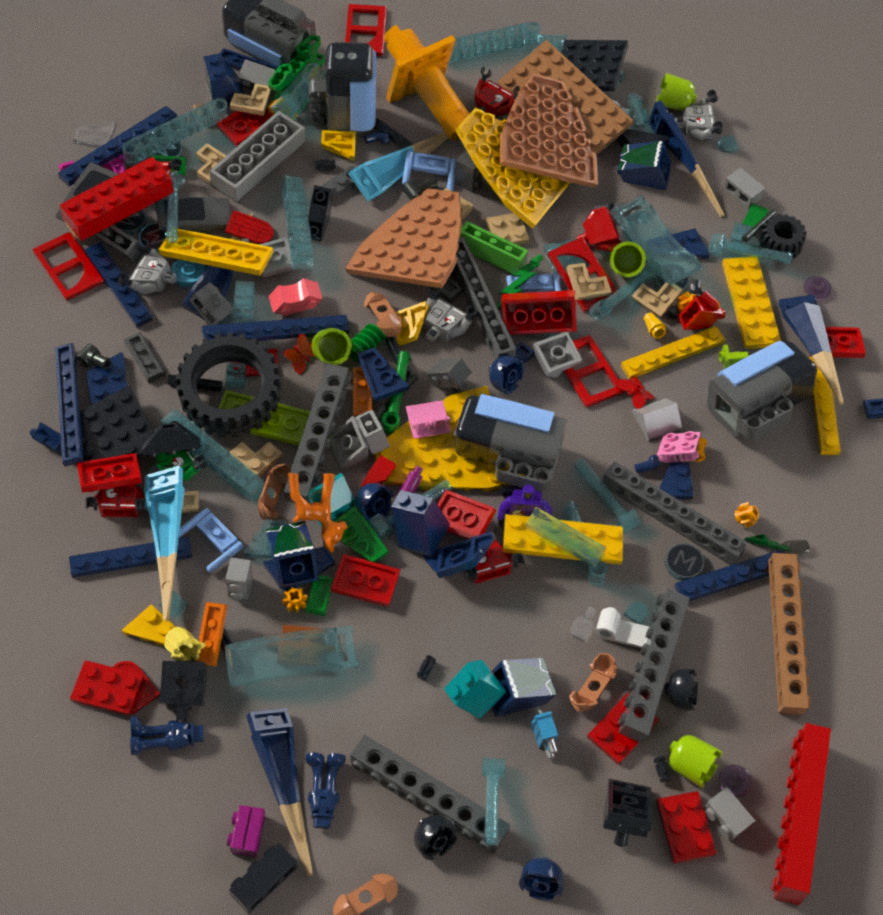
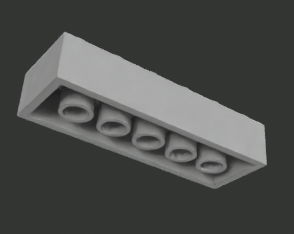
[209,111,305,202]

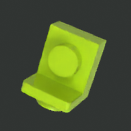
[719,345,748,369]

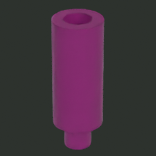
[401,466,423,493]

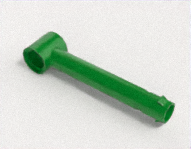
[383,351,411,435]

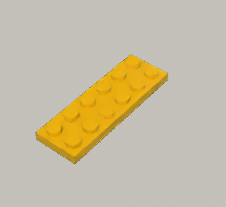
[159,228,273,276]
[722,256,781,349]
[503,514,623,565]

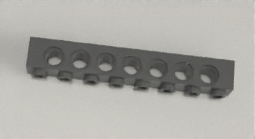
[453,238,516,360]
[284,363,351,503]
[601,461,748,566]
[618,588,690,743]
[350,734,510,853]

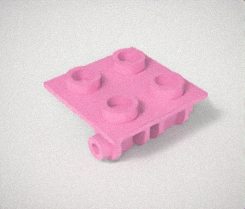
[406,400,451,439]
[657,431,701,463]

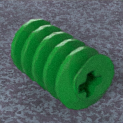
[349,324,386,363]

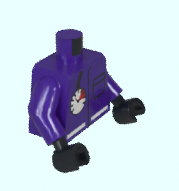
[494,485,553,536]

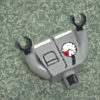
[675,89,723,141]
[118,239,177,295]
[424,287,479,342]

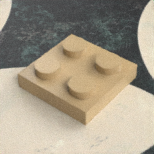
[486,213,529,245]

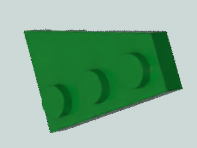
[333,506,389,563]

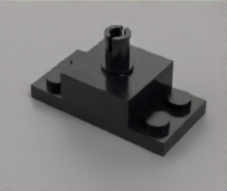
[603,778,652,847]

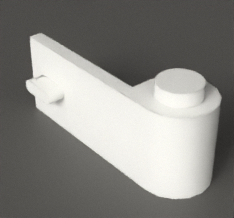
[595,607,649,648]

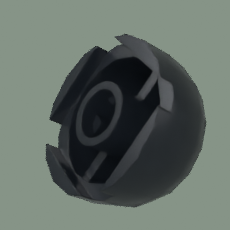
[665,669,698,710]
[414,815,458,860]

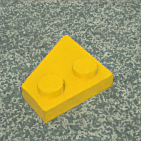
[321,130,356,161]
[395,301,428,346]
[122,604,176,647]

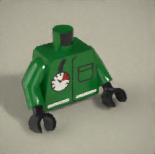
[149,421,207,481]

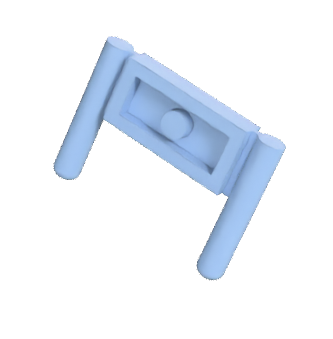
[402,151,457,191]
[506,273,562,293]
[179,508,244,573]

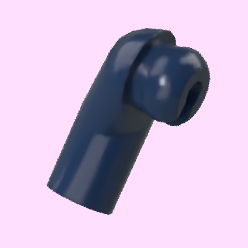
[364,132,390,144]
[634,455,660,474]

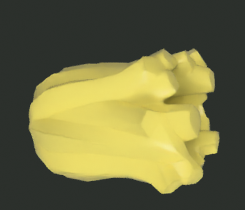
[164,627,205,662]

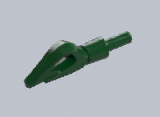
[744,534,791,552]

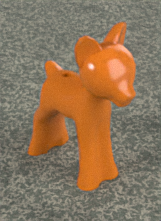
[288,473,347,553]

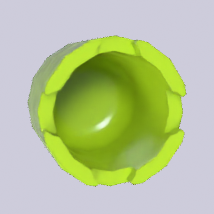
[656,73,697,111]
[610,241,646,277]
[311,328,352,365]
[668,735,723,789]

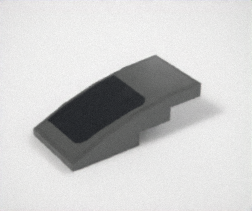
[55,162,118,223]
[155,197,231,232]

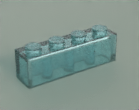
[271,63,326,121]
[526,507,606,568]

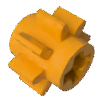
[677,291,697,312]
[735,502,759,528]
[282,587,307,613]

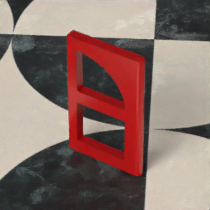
[345,4,387,56]
[32,232,105,301]
[547,236,620,313]
[564,334,625,408]

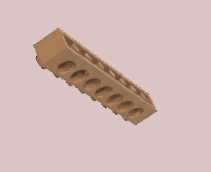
[768,553,811,714]

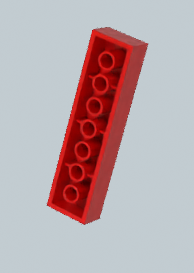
[771,723,831,905]

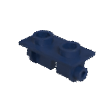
[30,422,62,456]

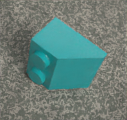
[308,473,354,528]
[444,660,506,719]

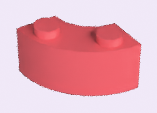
[269,278,323,316]

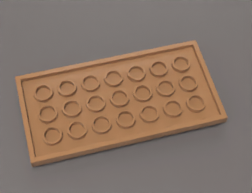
[497,40,634,155]

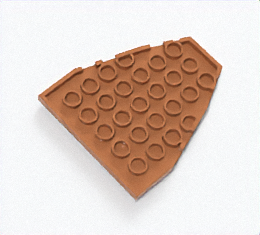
[500,73,598,188]
[345,188,462,288]

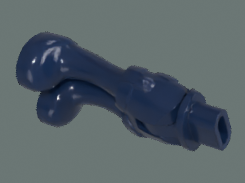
[130,716,204,756]
[305,752,346,829]

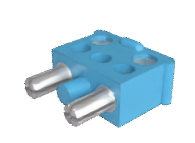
[531,707,558,759]

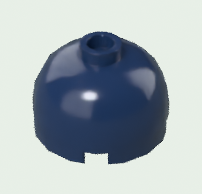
[489,355,524,394]
[355,483,394,523]
[519,857,564,901]

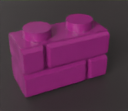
[227,805,266,858]

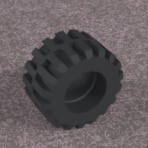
[759,214,807,261]

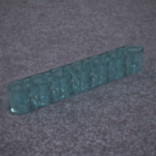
[449,22,540,62]
[122,98,228,164]
[281,175,314,271]
[225,281,255,388]
[160,409,265,501]

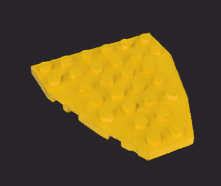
[455,108,571,229]
[374,386,524,492]

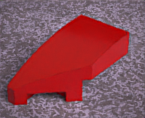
[361,455,397,488]

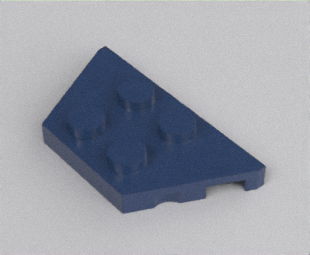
[87,352,127,405]
[422,531,495,578]

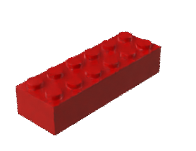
[59,157,174,241]

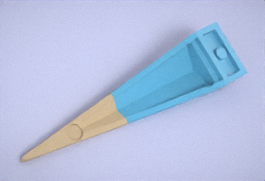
[348,132,449,202]
[144,466,185,622]

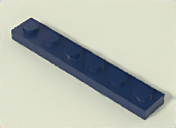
[85,242,153,328]
[69,537,192,578]
[674,550,785,601]

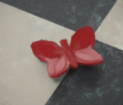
[284,333,314,374]
[615,376,655,409]

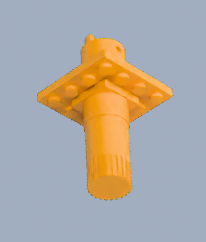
[384,25,469,141]

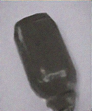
[772,540,810,554]

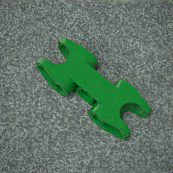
[268,34,325,106]

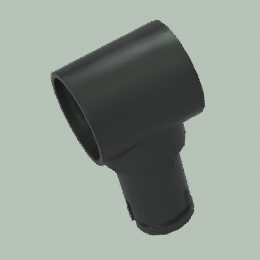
[403,178,438,200]
[75,343,112,370]

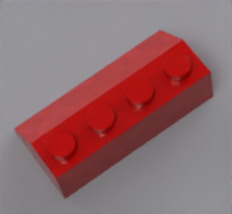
[501,290,577,335]

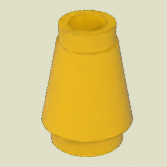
[644,312,666,339]

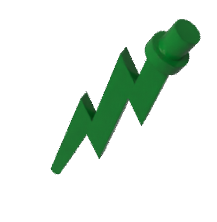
[496,254,544,310]

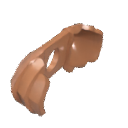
[364,292,402,337]
[258,463,292,520]
[569,653,617,712]
[333,873,398,915]

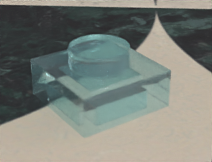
[159,591,188,620]

